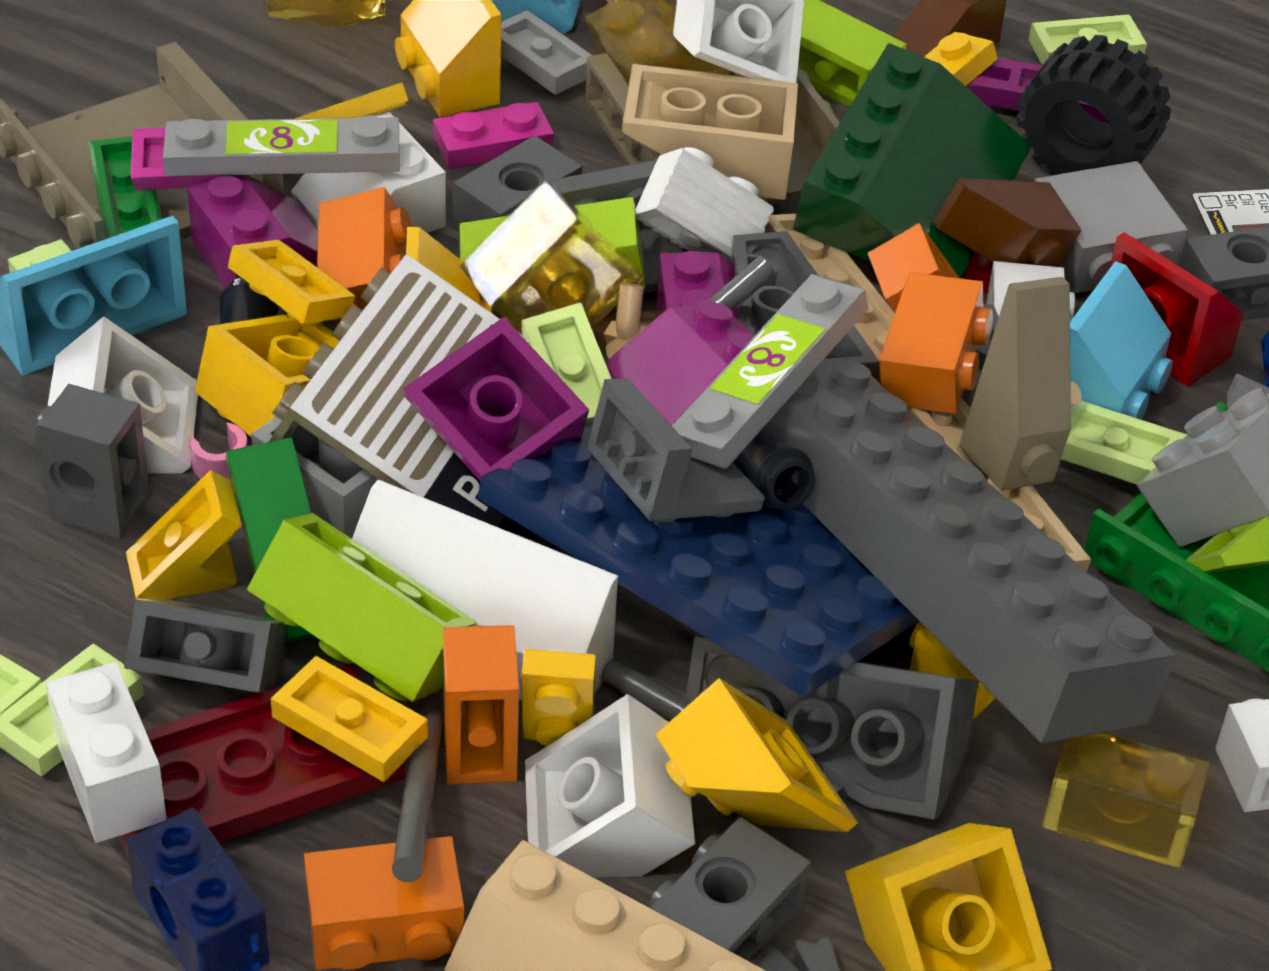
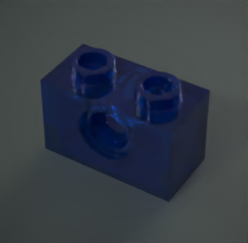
[126,807,270,971]

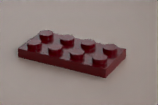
[118,664,405,872]

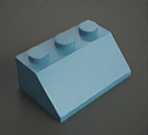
[0,216,187,376]

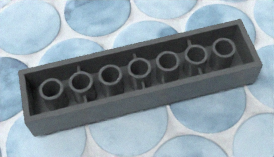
[759,359,1177,743]

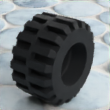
[1016,35,1171,175]

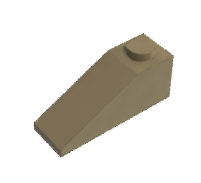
[959,277,1071,491]

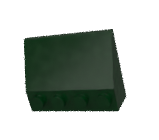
[793,43,1031,279]

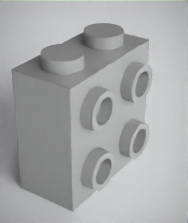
[1034,161,1188,293]

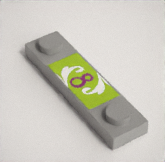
[163,115,400,176]
[672,274,869,469]

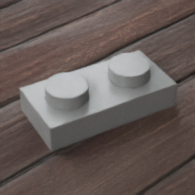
[501,10,593,95]

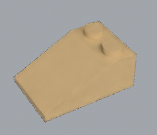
[622,64,798,200]

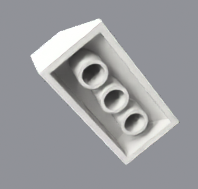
[352,480,618,700]

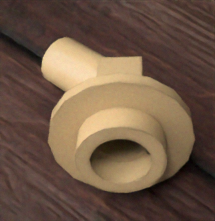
[604,283,651,359]

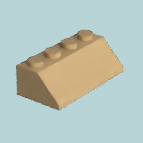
[444,840,766,971]

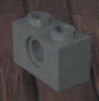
[452,135,582,232]
[1179,227,1269,320]
[35,383,150,539]
[124,598,290,693]
[647,817,811,961]

